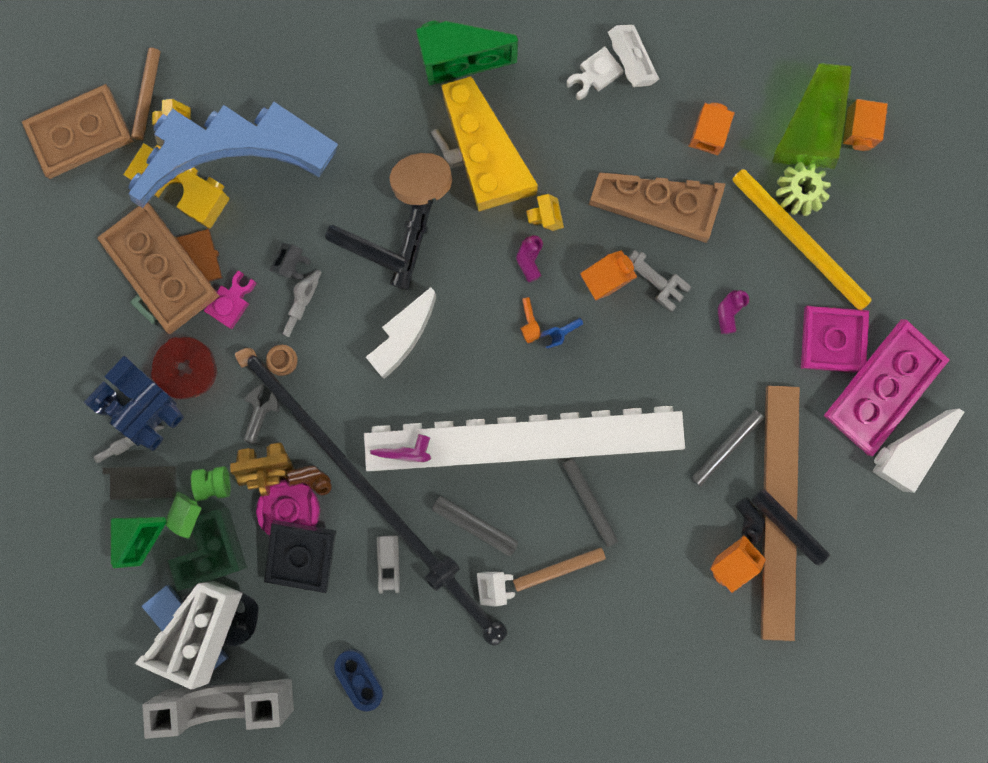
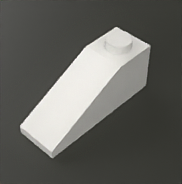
[872,409,964,493]

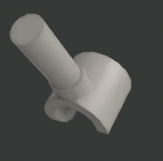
[431,129,463,168]

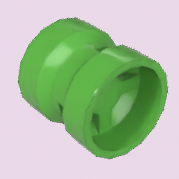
[191,466,231,501]

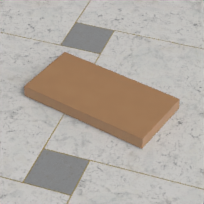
[97,202,220,334]

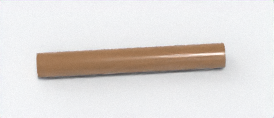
[131,48,161,140]
[513,547,606,592]

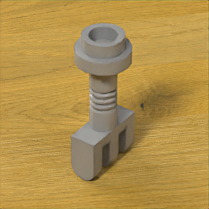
[628,250,691,312]

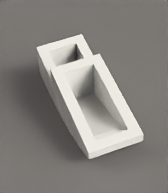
[366,287,437,379]

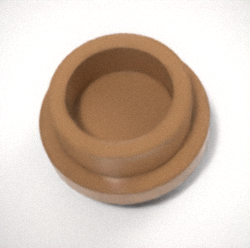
[266,345,298,376]

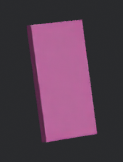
[824,319,950,456]

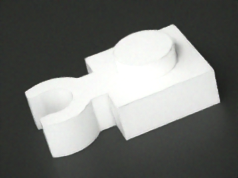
[566,47,624,100]

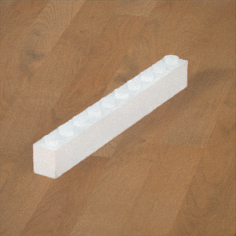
[364,406,685,471]

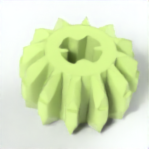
[776,162,831,216]

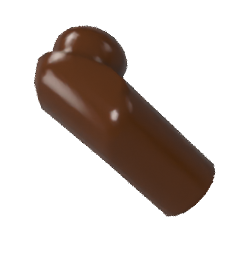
[285,465,332,496]

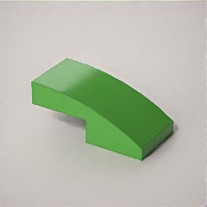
[166,492,201,538]

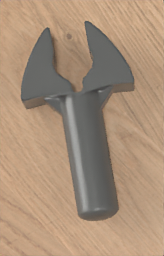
[244,384,280,444]

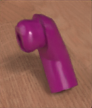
[516,235,543,283]
[718,290,749,334]

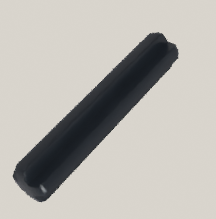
[325,225,410,274]
[752,489,830,566]

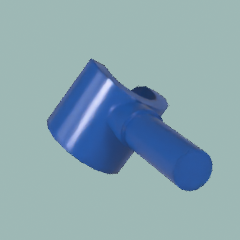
[540,318,583,349]

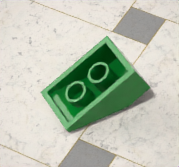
[416,21,518,86]

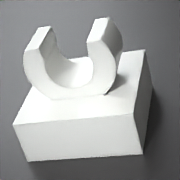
[477,572,515,606]

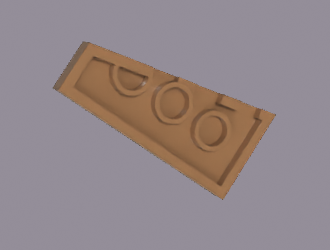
[589,173,726,243]

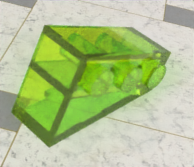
[772,63,852,169]

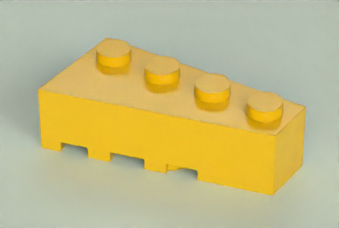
[441,76,538,212]

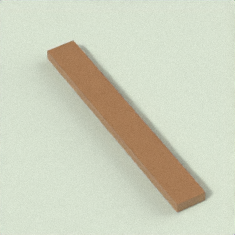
[760,386,800,641]

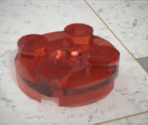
[151,337,217,400]

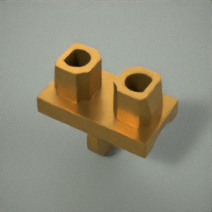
[230,443,294,497]

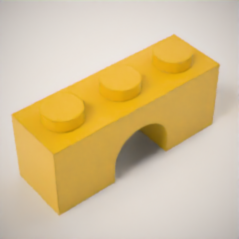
[123,143,230,229]

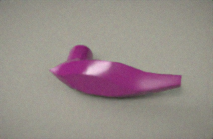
[370,434,431,462]

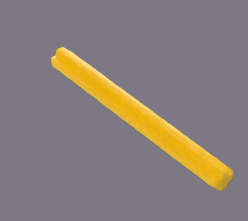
[732,169,872,310]

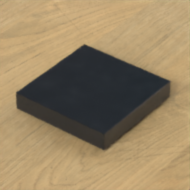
[264,520,336,593]

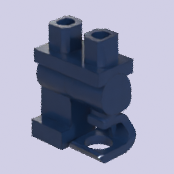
[83,356,184,451]

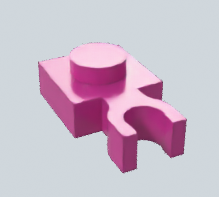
[204,270,257,329]

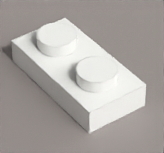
[608,25,659,87]

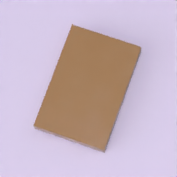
[22,84,134,179]

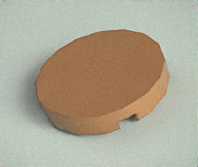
[389,153,453,205]

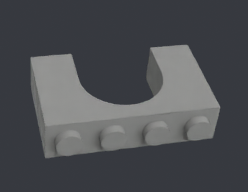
[142,678,294,739]

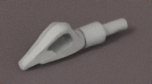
[282,270,322,337]
[93,425,165,463]

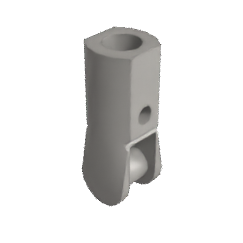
[377,535,400,594]

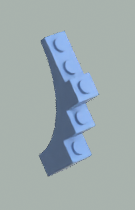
[128,102,338,208]

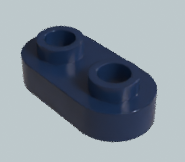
[334,649,384,712]

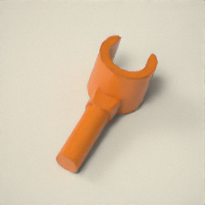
[520,297,541,343]

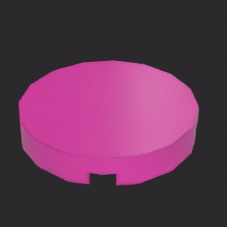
[256,480,321,536]

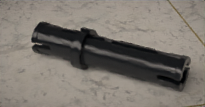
[390,199,434,290]

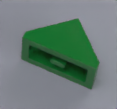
[111,517,167,568]

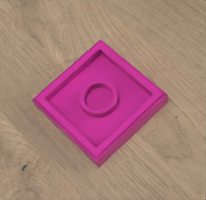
[801,306,869,373]

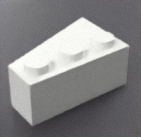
[135,581,242,690]

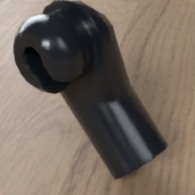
[735,497,765,545]

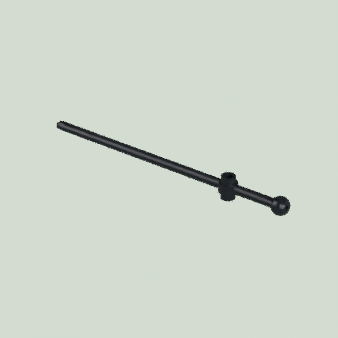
[248,356,507,646]

